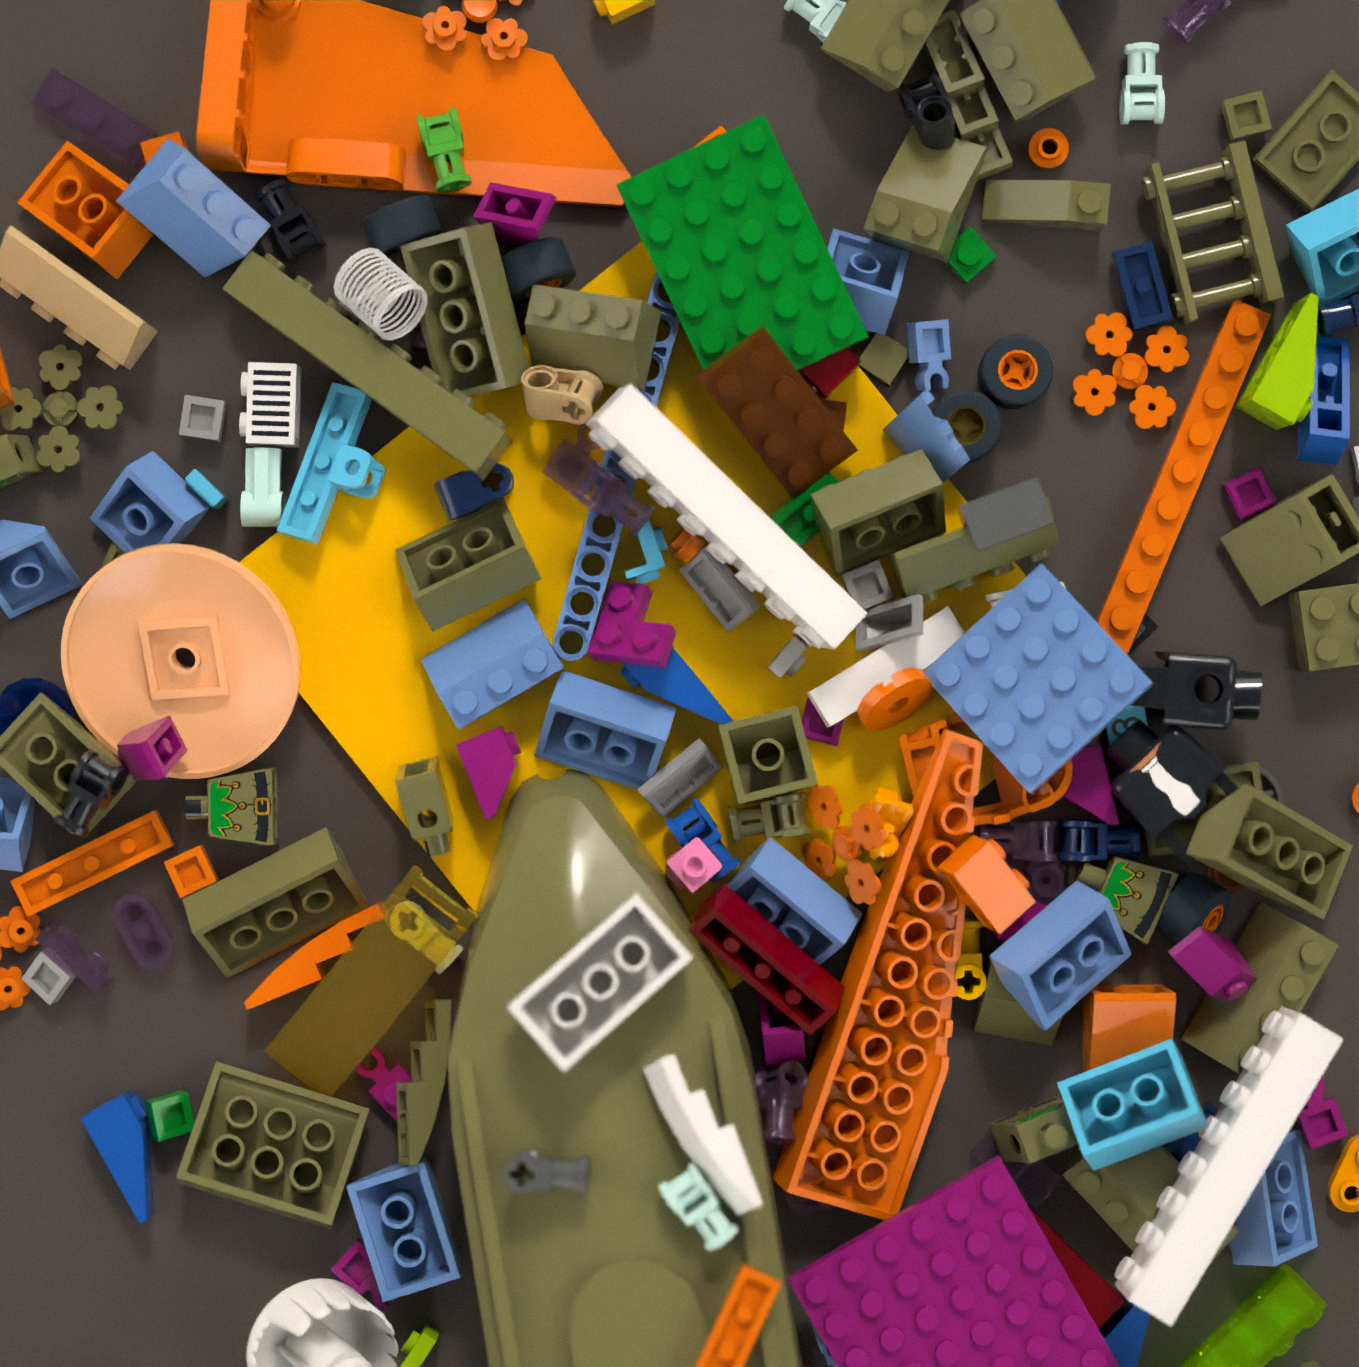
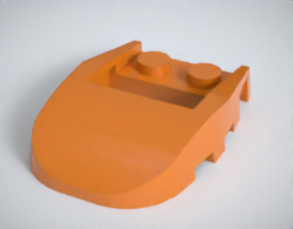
[899,714,1073,825]

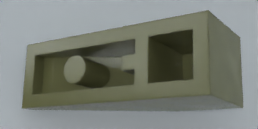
[981,180,1111,232]

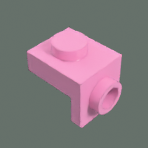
[666,837,722,893]

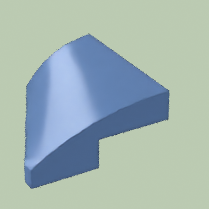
[883,389,970,483]

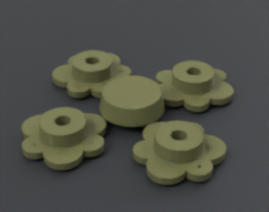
[0,344,124,473]

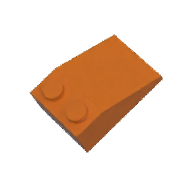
[17,141,154,280]

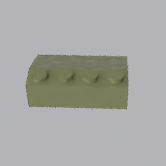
[176,1061,370,1231]

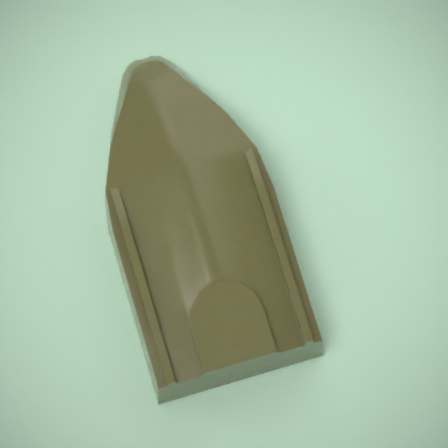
[448,769,803,1367]

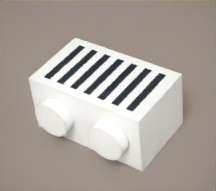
[239,362,302,448]

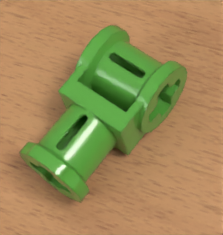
[416,107,472,193]

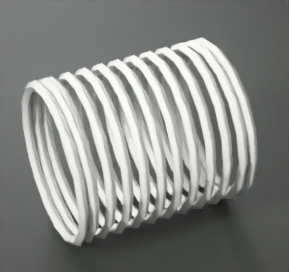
[334,248,428,341]

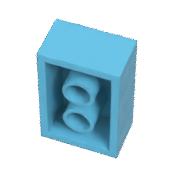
[1057,1039,1209,1171]

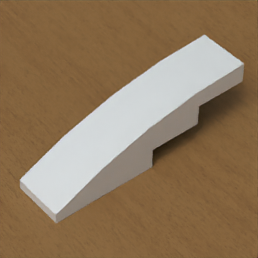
[806,606,965,728]
[643,1054,763,1215]

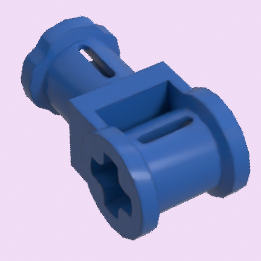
[664,797,741,883]

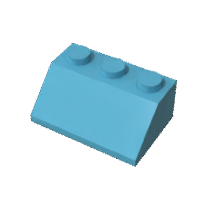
[1286,189,1359,305]

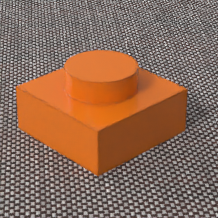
[164,844,219,898]

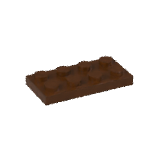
[697,325,858,499]

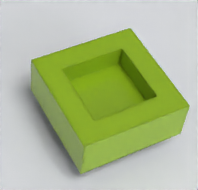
[400,1323,439,1367]

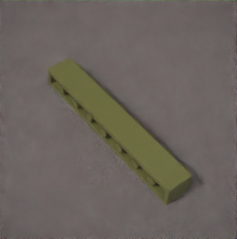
[222,250,512,480]

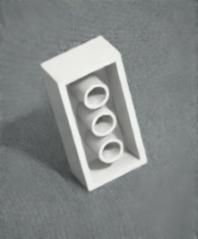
[507,894,692,1072]

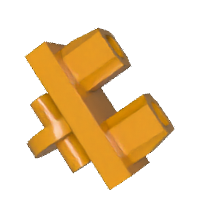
[862,787,914,864]

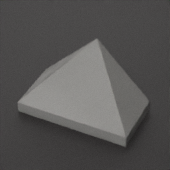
[855,594,923,652]

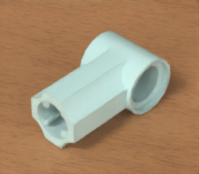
[240,447,285,527]

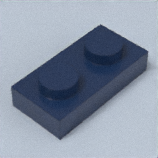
[1111,241,1173,331]

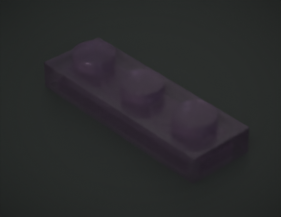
[32,68,158,168]

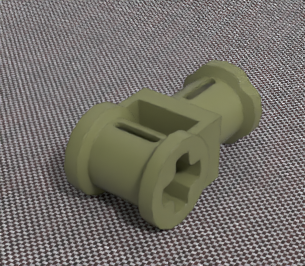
[728,792,812,842]

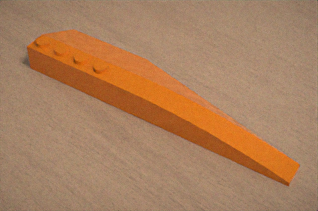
[772,729,983,1220]

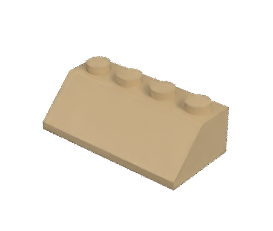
[0,226,158,370]

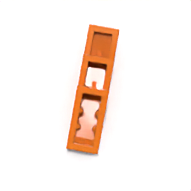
[244,900,388,1010]

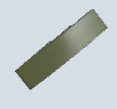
[924,9,1013,181]
[396,999,451,1166]

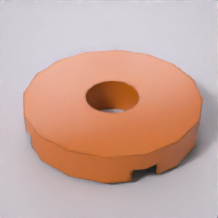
[857,668,932,731]

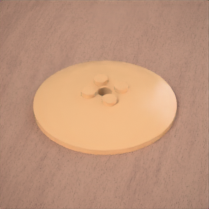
[61,544,301,779]

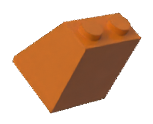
[1082,984,1176,1073]

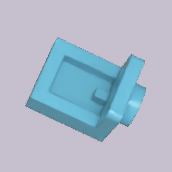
[625,520,668,584]

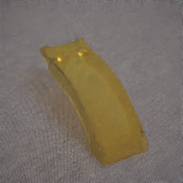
[264,864,478,1097]

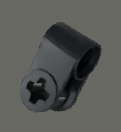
[897,70,956,150]

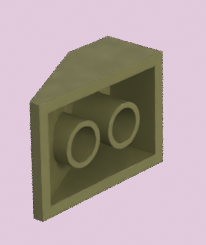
[863,125,988,262]
[0,692,137,836]

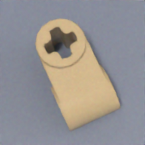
[521,365,604,424]

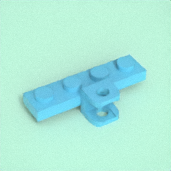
[276,382,386,545]

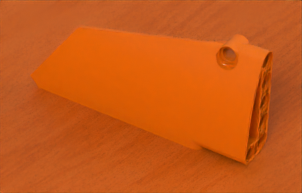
[196,0,631,207]

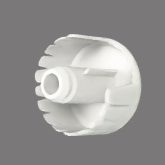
[246,1278,398,1367]

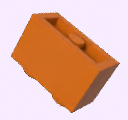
[938,835,1036,934]

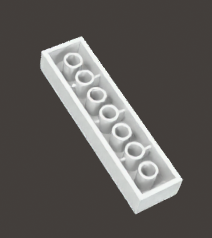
[586,384,867,649]
[1114,1006,1343,1326]

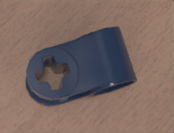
[433,463,514,522]

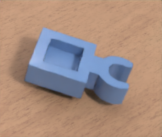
[906,319,951,391]

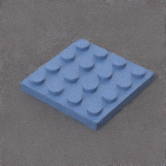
[924,563,1154,794]

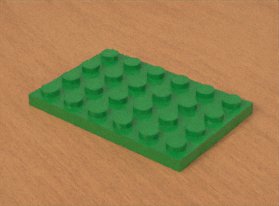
[616,114,869,371]

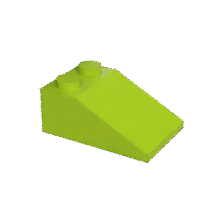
[1235,293,1318,431]

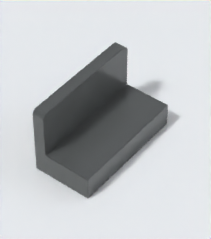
[958,477,1054,551]

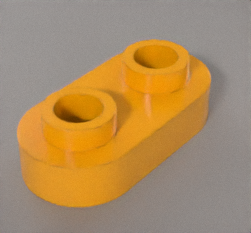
[1327,1134,1359,1212]

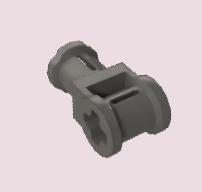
[503,1150,591,1194]

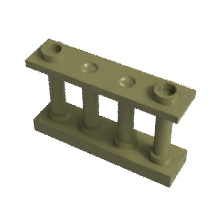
[1142,141,1284,326]

